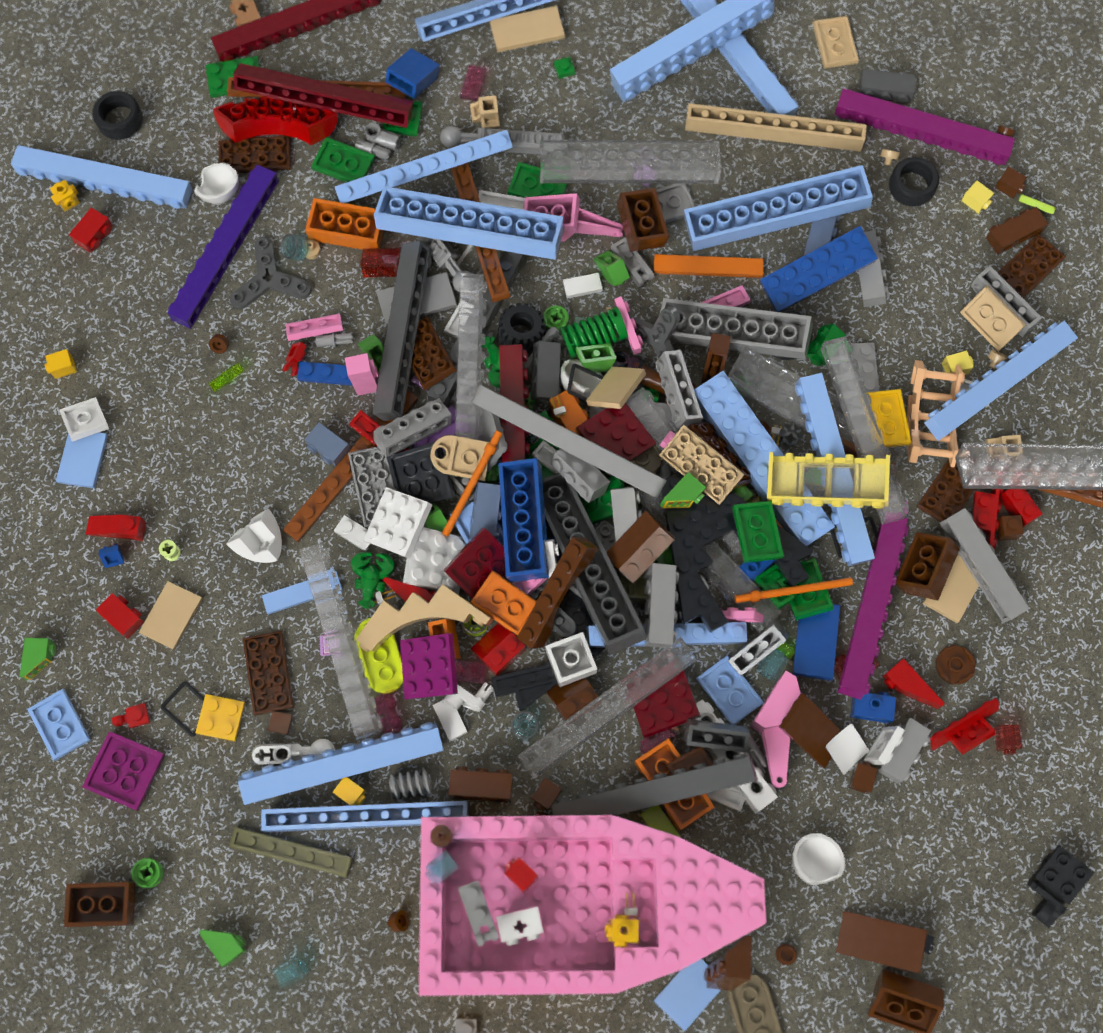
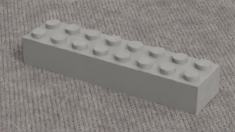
[658,298,813,360]

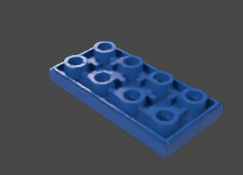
[792,604,840,681]

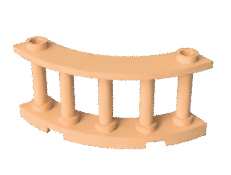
[906,360,965,467]

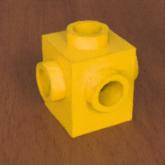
[49,180,80,211]
[605,915,639,947]

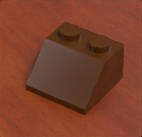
[546,678,601,725]

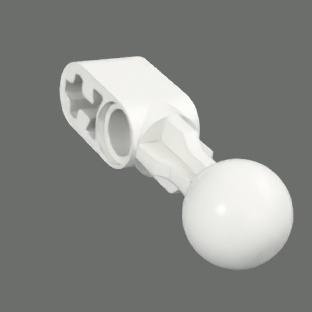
[252,739,335,765]

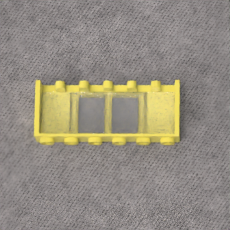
[767,452,890,509]

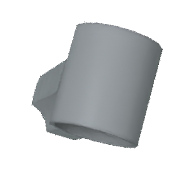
[365,123,401,151]

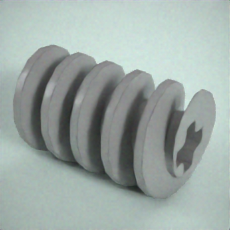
[389,769,432,799]

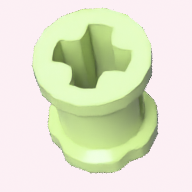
[159,540,181,561]

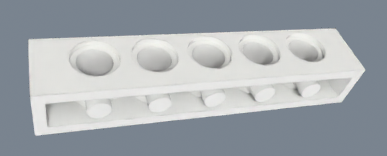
[694,699,778,814]

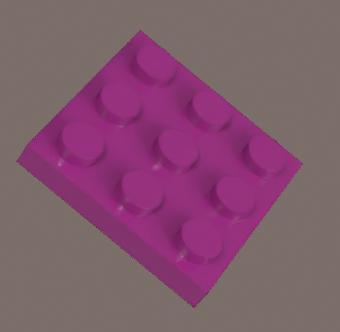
[400,634,458,699]
[82,731,165,811]

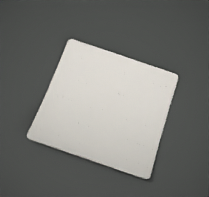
[826,724,869,775]

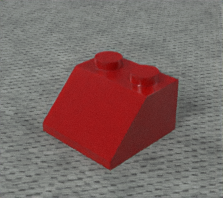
[470,623,526,676]

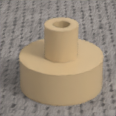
[881,149,900,166]
[302,240,321,259]
[988,350,1008,369]

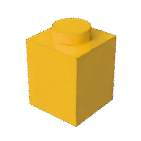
[44,349,77,379]
[333,777,366,806]

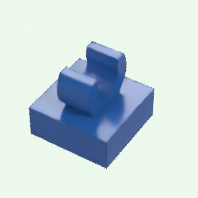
[99,544,124,568]

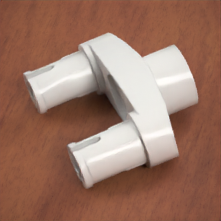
[442,661,494,712]

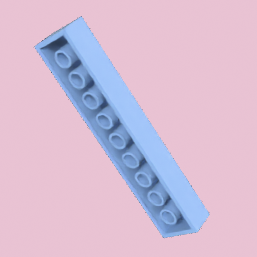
[610,0,774,102]
[684,165,873,251]
[374,186,564,260]
[694,371,835,546]

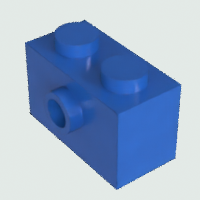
[850,690,896,724]

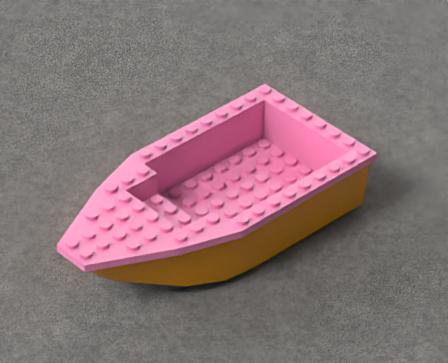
[419,815,766,996]

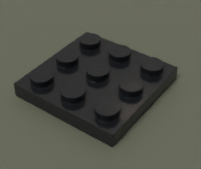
[387,442,455,504]

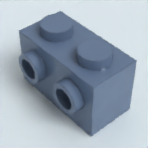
[304,423,350,467]

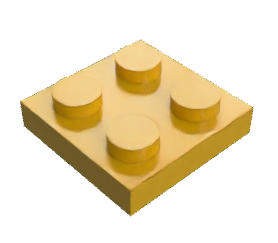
[195,694,245,742]

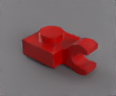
[282,342,307,376]
[111,703,150,729]

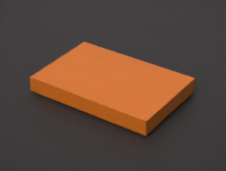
[470,570,537,636]

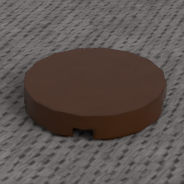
[935,645,976,685]

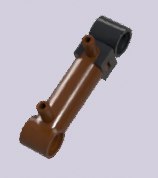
[613,351,697,405]

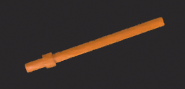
[442,430,503,537]
[734,577,853,603]

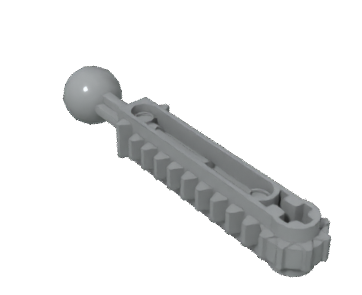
[440,125,568,156]
[417,236,476,294]

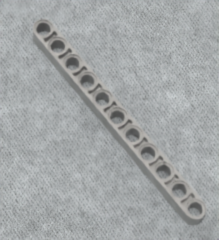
[471,385,667,498]

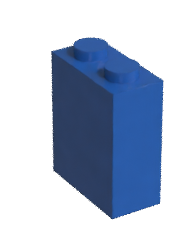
[385,48,440,99]

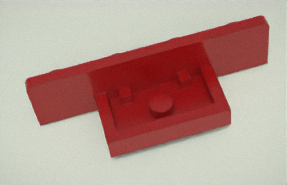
[972,477,1003,549]
[930,698,999,755]

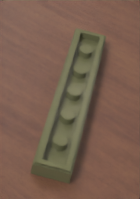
[229,827,353,878]

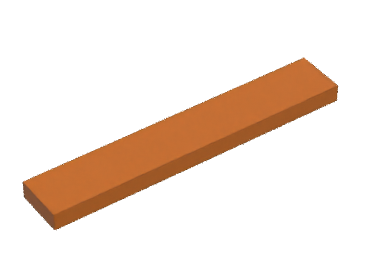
[654,254,763,278]

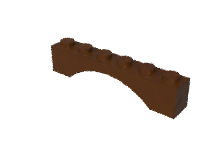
[517,537,598,649]

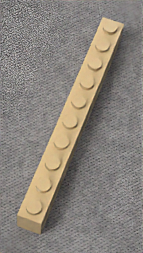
[685,103,866,152]

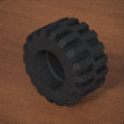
[497,303,545,354]

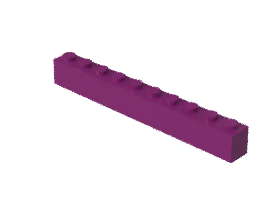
[834,88,1015,165]
[837,512,909,700]

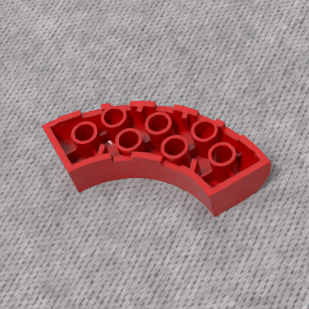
[213,96,338,145]

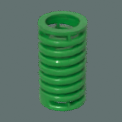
[560,306,628,359]

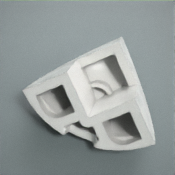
[226,509,282,563]

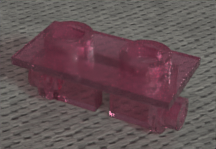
[374,693,402,734]

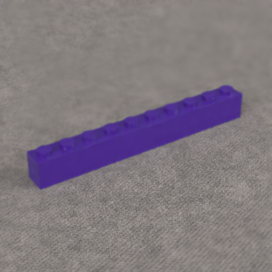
[168,165,279,329]

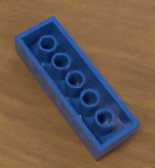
[759,226,878,312]
[498,458,549,582]

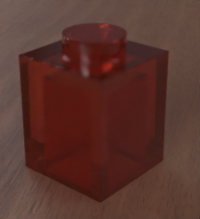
[993,724,1022,755]

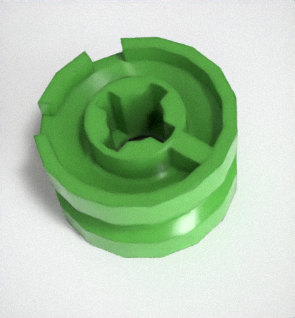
[543,305,569,334]
[131,858,164,888]

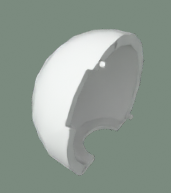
[194,163,239,205]
[560,359,602,399]
[792,833,845,885]

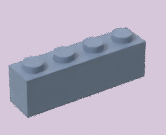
[803,215,841,256]
[469,482,502,541]

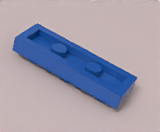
[297,362,353,386]

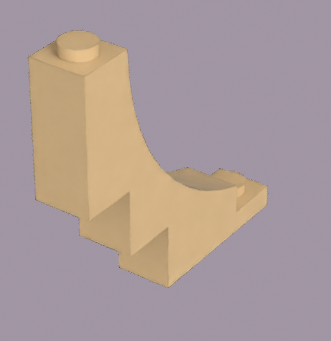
[356,584,494,652]

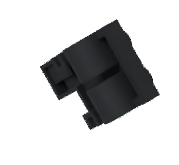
[1027,845,1095,928]

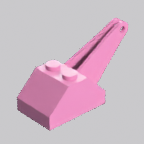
[524,193,623,242]
[750,671,801,788]

